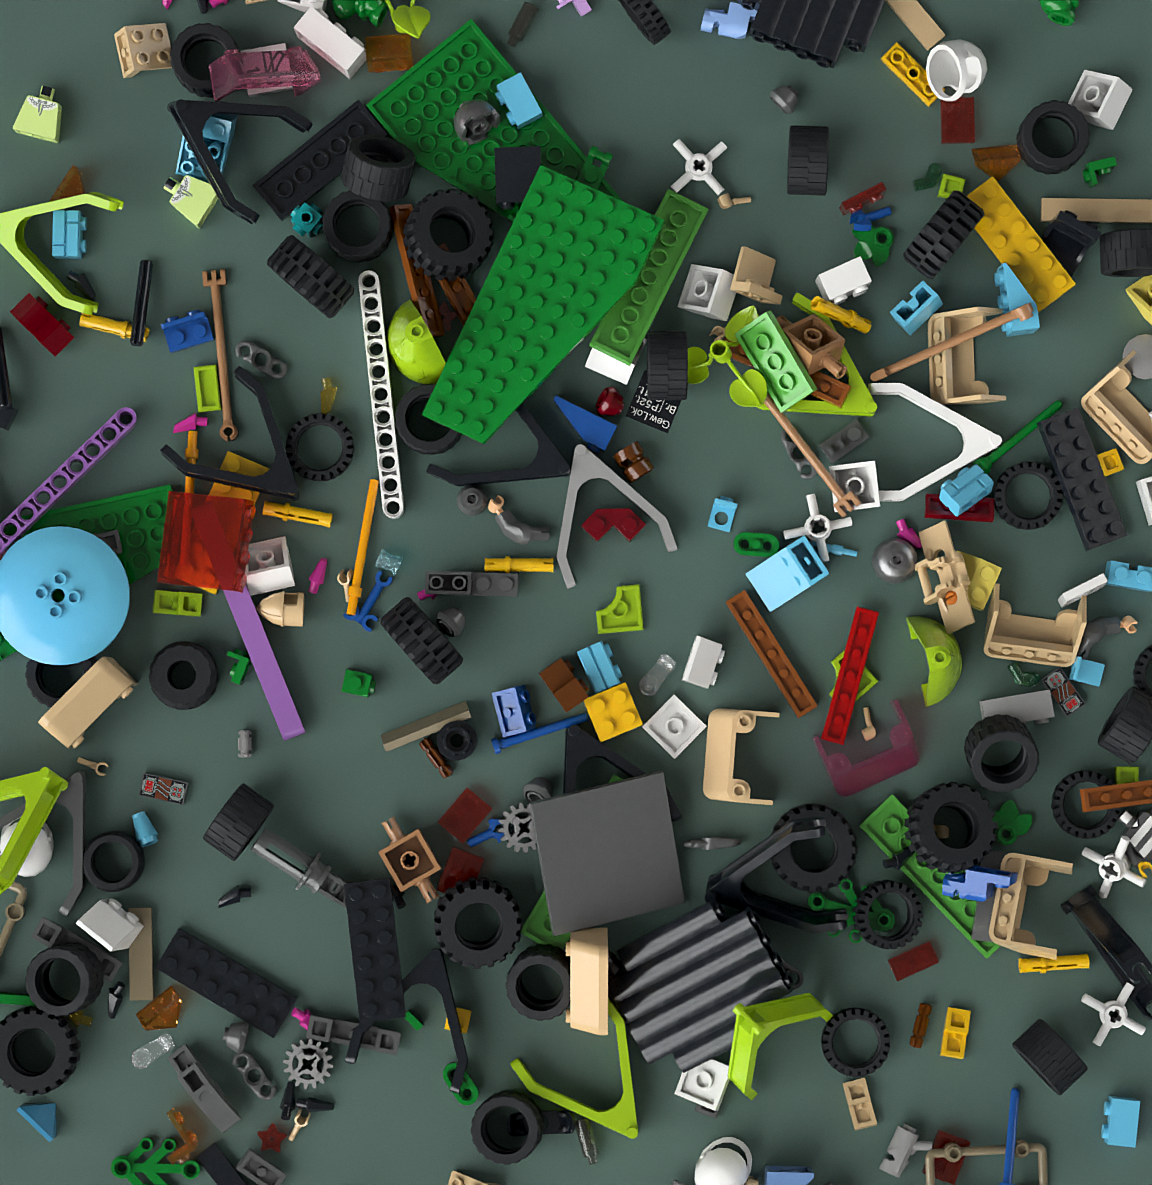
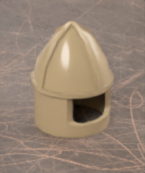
[256,591,304,627]

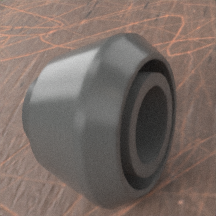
[769,85,799,114]
[457,485,488,516]
[436,608,466,637]
[523,777,553,802]
[223,1022,249,1053]

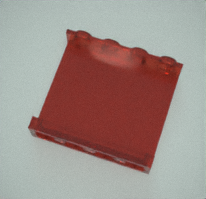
[157,491,256,593]

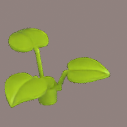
[385,0,431,39]
[688,305,767,407]

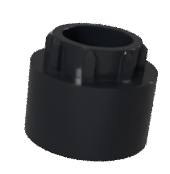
[437,721,477,760]

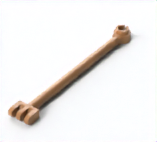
[202,269,239,442]
[870,303,1034,382]
[764,392,861,517]

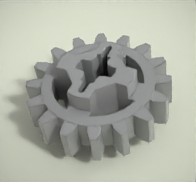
[498,803,536,853]
[283,1039,334,1089]

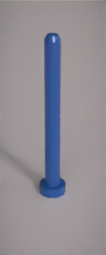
[491,713,590,754]
[999,1088,1020,1185]

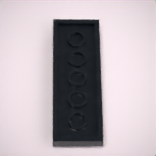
[253,99,388,221]
[1037,408,1128,551]
[344,878,406,1023]
[155,928,297,1038]

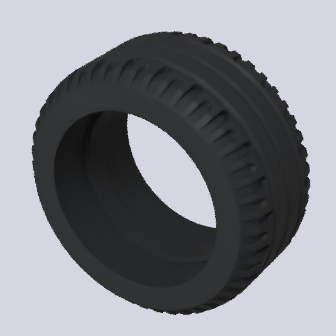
[83,831,145,892]

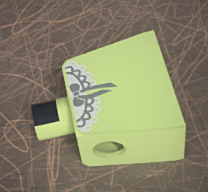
[13,86,62,143]
[164,175,218,229]

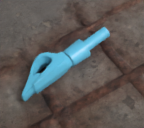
[808,540,857,557]

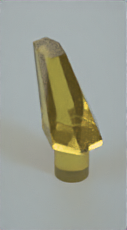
[320,377,337,414]
[68,1010,94,1027]

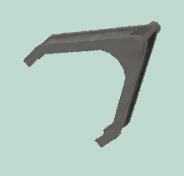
[0,770,87,916]

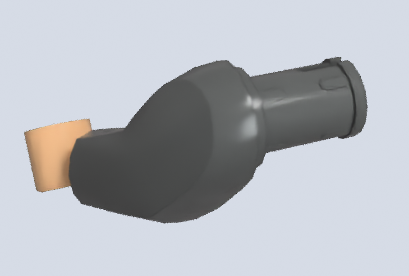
[488,495,550,545]
[1077,615,1138,660]

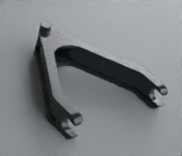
[167,99,313,224]
[160,366,300,501]
[426,404,571,487]
[563,725,682,822]
[705,816,848,933]
[1060,885,1152,1020]
[345,948,468,1094]

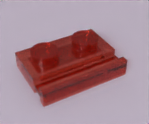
[940,97,975,144]
[839,182,887,216]
[438,787,493,844]
[436,846,484,893]
[922,1129,971,1185]

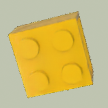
[584,682,643,742]

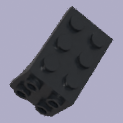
[1041,210,1101,277]

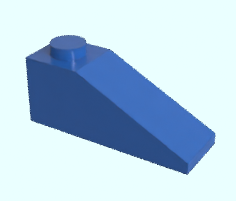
[554,396,617,453]

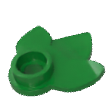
[852,225,894,267]
[992,800,1032,845]

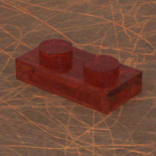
[887,941,939,982]

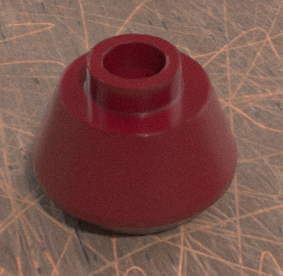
[595,386,625,416]

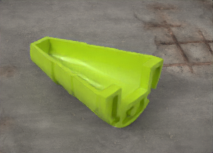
[386,299,446,384]
[906,616,962,707]

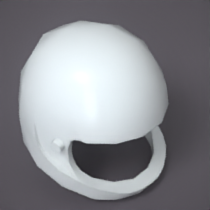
[926,39,988,101]
[0,817,54,877]
[695,1137,752,1185]

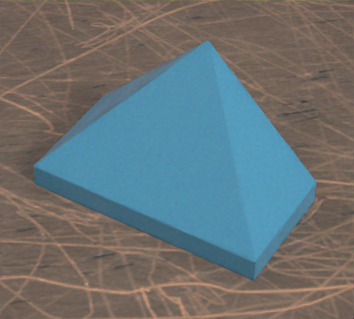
[17,1103,56,1142]

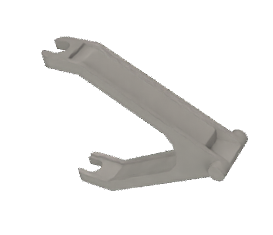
[557,444,678,589]

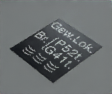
[626,370,681,433]

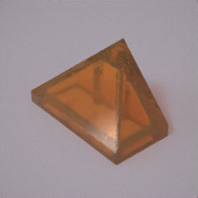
[971,144,1021,182]
[49,165,85,202]
[136,986,182,1031]

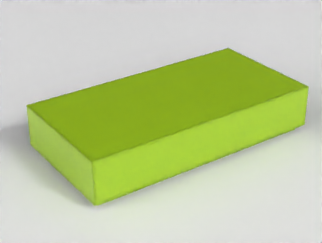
[193,364,222,413]

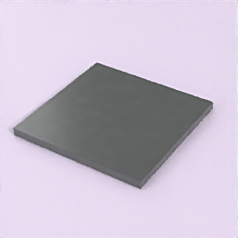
[529,771,685,936]

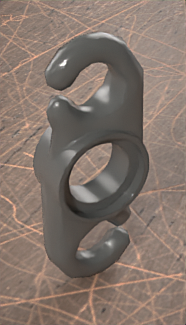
[235,341,287,379]
[781,427,817,480]
[683,837,741,849]
[232,1051,276,1101]

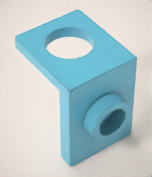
[708,496,738,532]
[1069,656,1105,687]

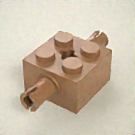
[776,314,847,379]
[378,816,442,903]

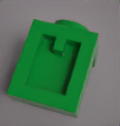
[1083,156,1117,188]
[227,648,251,685]
[341,669,376,697]

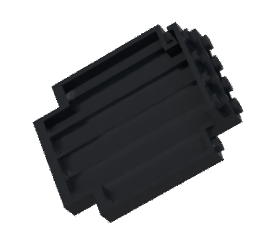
[737,0,885,68]
[608,898,795,1073]

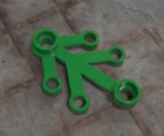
[807,879,895,943]
[111,1137,201,1185]

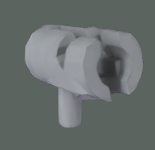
[879,1123,932,1178]

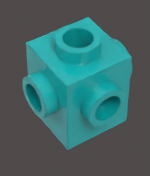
[291,202,323,238]

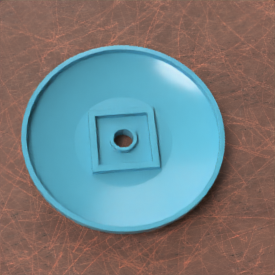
[0,526,130,665]

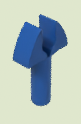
[850,206,891,231]
[467,819,509,847]

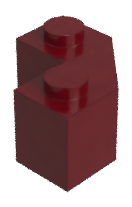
[10,293,74,357]
[581,508,646,543]

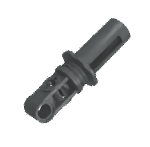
[251,827,348,908]

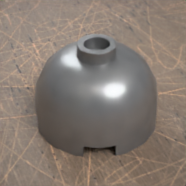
[454,99,500,145]
[872,538,918,584]

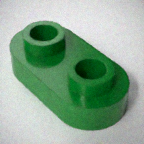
[733,532,779,557]
[443,1062,479,1105]

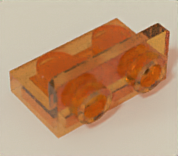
[365,34,413,73]

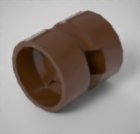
[613,441,654,483]

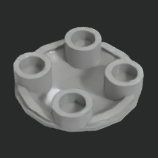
[1123,334,1152,380]

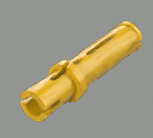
[810,296,872,334]
[79,313,150,342]
[262,500,333,528]
[485,556,553,573]
[1018,954,1090,973]

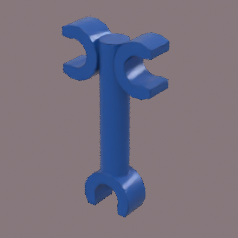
[343,571,393,632]

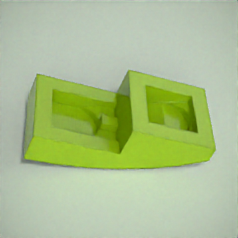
[152,590,202,617]

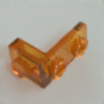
[166,1108,198,1165]

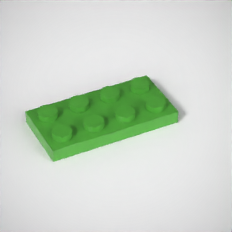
[735,310,817,413]

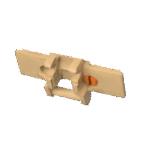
[915,520,975,634]

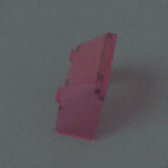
[209,46,321,101]
[811,700,919,797]

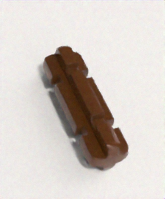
[419,737,453,779]
[909,1003,932,1048]

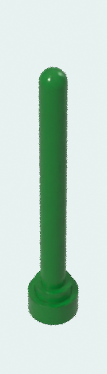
[972,400,1063,474]

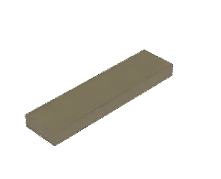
[381,701,471,752]
[128,907,154,1001]

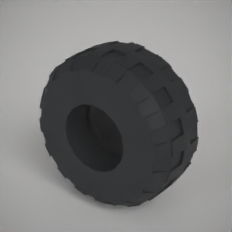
[149,641,219,710]

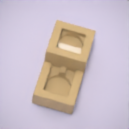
[843,1078,877,1131]

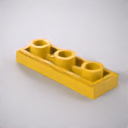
[880,42,945,107]

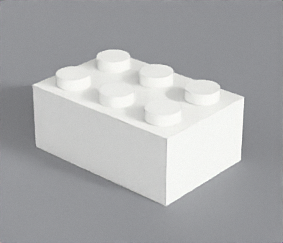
[293,7,367,79]

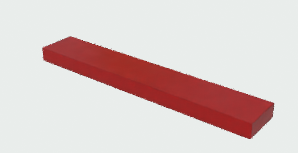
[821,606,879,745]

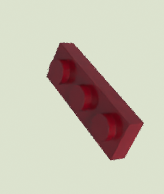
[924,494,994,523]

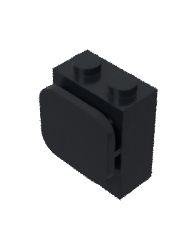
[494,146,541,210]

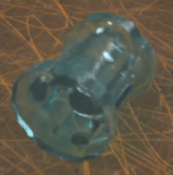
[375,548,404,576]

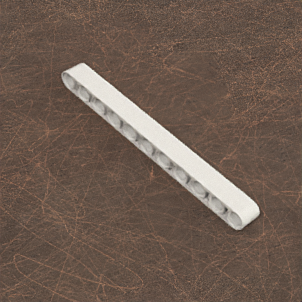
[358,270,404,519]

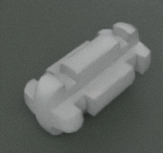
[238,730,252,758]

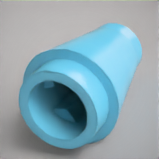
[132,811,158,847]

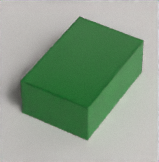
[404,1010,424,1031]

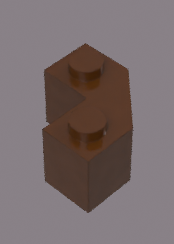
[538,657,589,713]

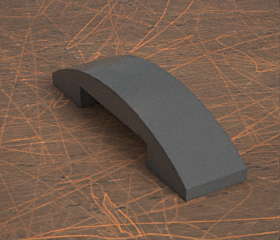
[971,850,1004,943]
[31,917,123,983]
[306,1015,401,1056]

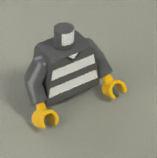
[1118,809,1152,878]

